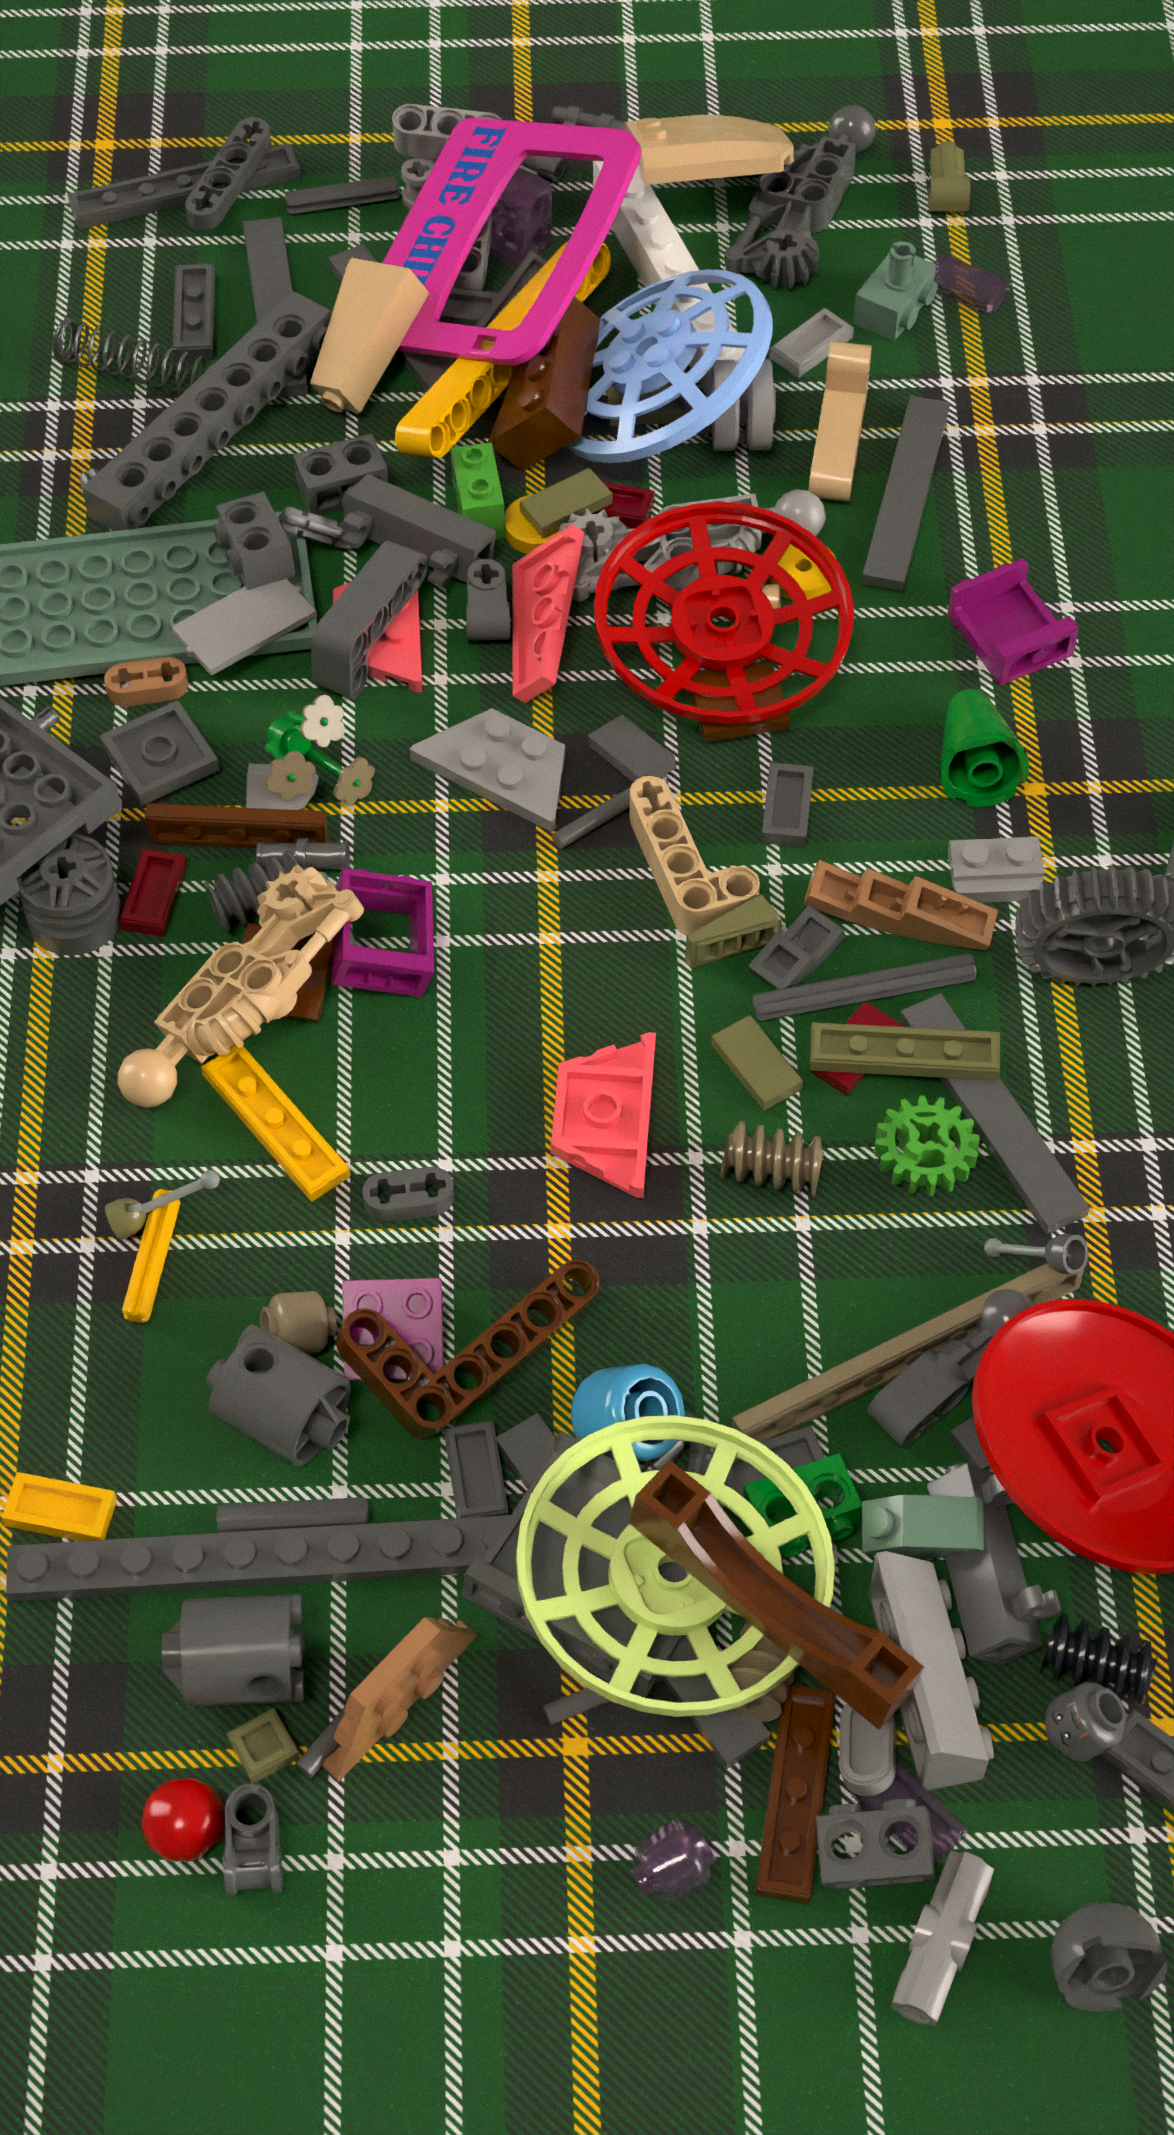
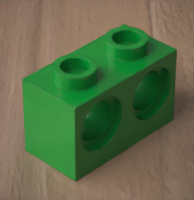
[743,1453,862,1558]

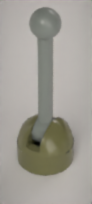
[105,1170,220,1240]

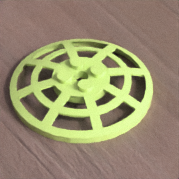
[516,1415,835,1717]

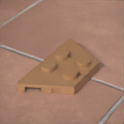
[323,1617,478,1782]

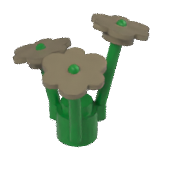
[265,695,375,805]

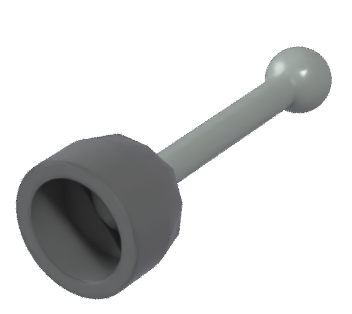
[984,1234,1089,1275]

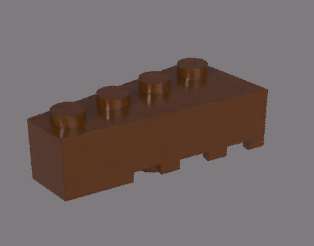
[488,296,601,471]

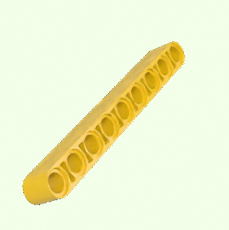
[395,242,611,458]

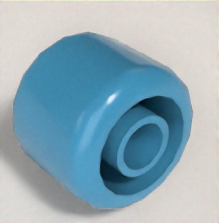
[571,1363,685,1462]

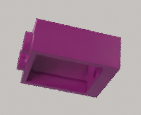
[332,868,434,997]

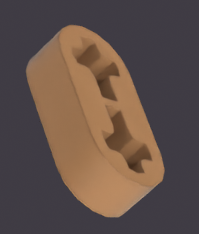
[104,657,188,707]

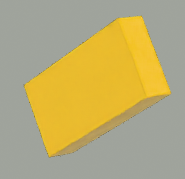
[1,1472,117,1541]

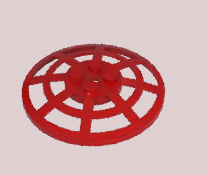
[594,502,854,724]

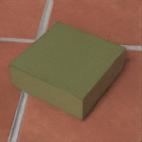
[226,1708,300,1784]

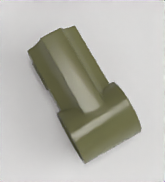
[928,141,970,212]

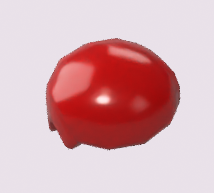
[141,1778,226,1862]

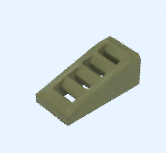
[685,894,782,968]

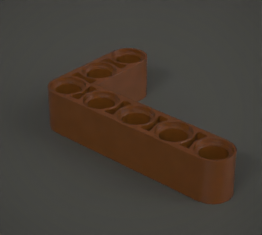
[336,1259,600,1440]

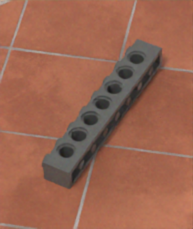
[82,291,331,531]

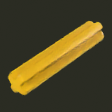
[122,1189,180,1323]

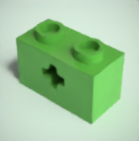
[451,442,506,539]

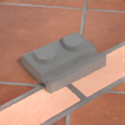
[948,837,1044,903]

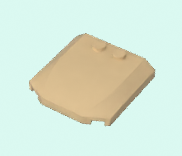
[624,115,794,185]

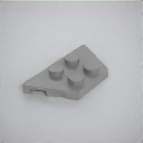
[410,708,565,832]

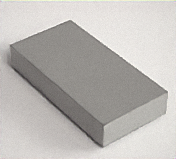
[769,308,854,378]

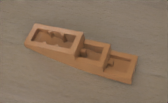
[803,860,998,951]

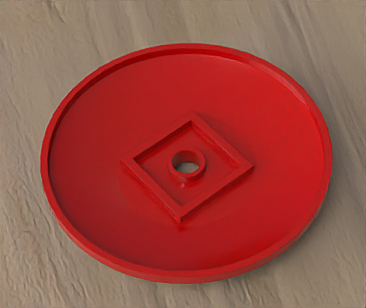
[972,1299,1174,1574]

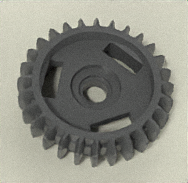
[1015,865,1174,988]

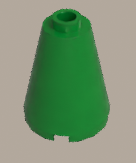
[939,689,1029,808]

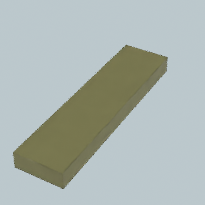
[810,1022,1000,1081]

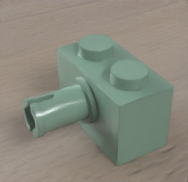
[853,241,938,342]

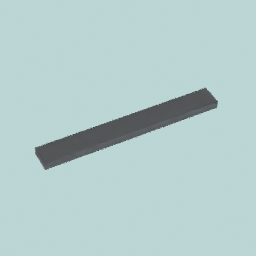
[495,1412,771,1769]

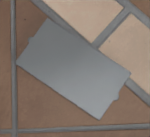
[171,578,317,676]

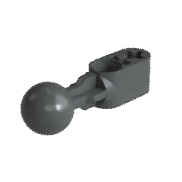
[866,1289,1035,1449]

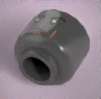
[1045,1682,1126,1762]

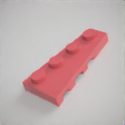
[512,524,584,703]

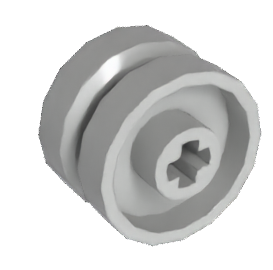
[711,359,776,451]

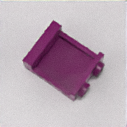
[947,559,1079,686]

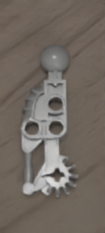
[558,489,826,601]

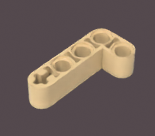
[808,341,872,502]
[629,776,760,936]

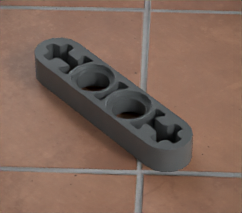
[185,117,271,230]

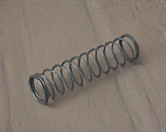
[53,317,218,394]

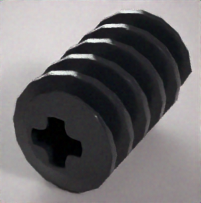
[1039,1613,1157,1709]

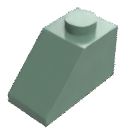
[862,1494,984,1560]

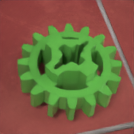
[874,1095,980,1196]

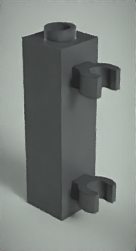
[342,474,496,587]
[927,1463,1061,1665]

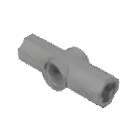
[891,1851,994,2027]

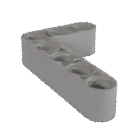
[392,104,502,291]

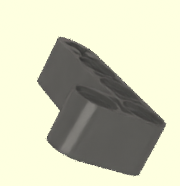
[311,540,429,700]

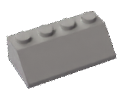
[868,1551,994,1792]

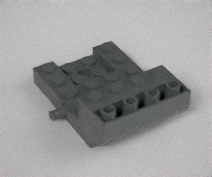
[0,698,122,906]

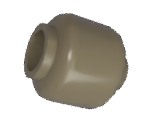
[260,1291,336,1355]

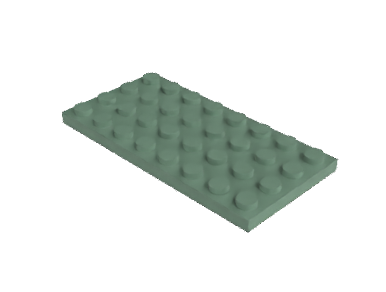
[0,512,317,686]

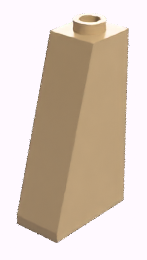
[310,258,429,413]

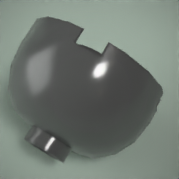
[1050,1902,1168,2012]

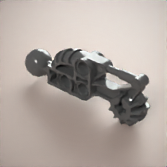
[725,105,876,291]

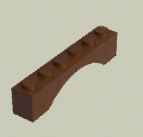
[629,1460,924,1730]

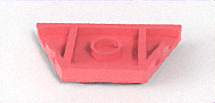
[333,581,423,692]
[551,1032,656,1198]

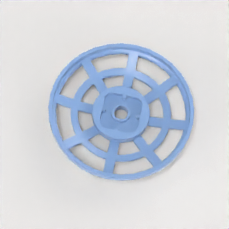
[565,269,773,463]

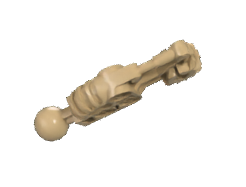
[118,864,364,1108]

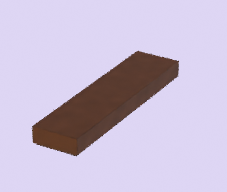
[145,803,329,848]
[755,1684,836,1904]

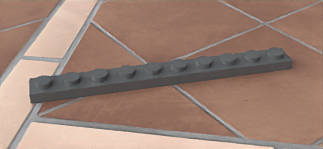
[6,1515,511,1602]

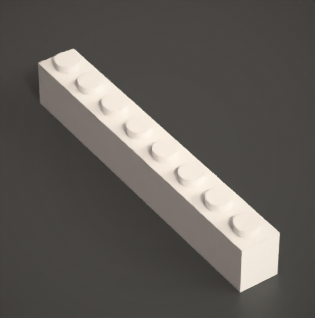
[593,161,745,398]

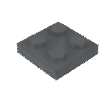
[99,700,220,806]

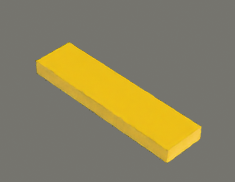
[201,1045,351,1202]

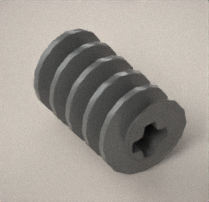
[204,850,298,932]

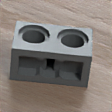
[293,433,388,515]
[213,491,296,590]
[816,1799,936,1891]

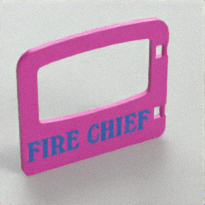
[382,118,641,366]

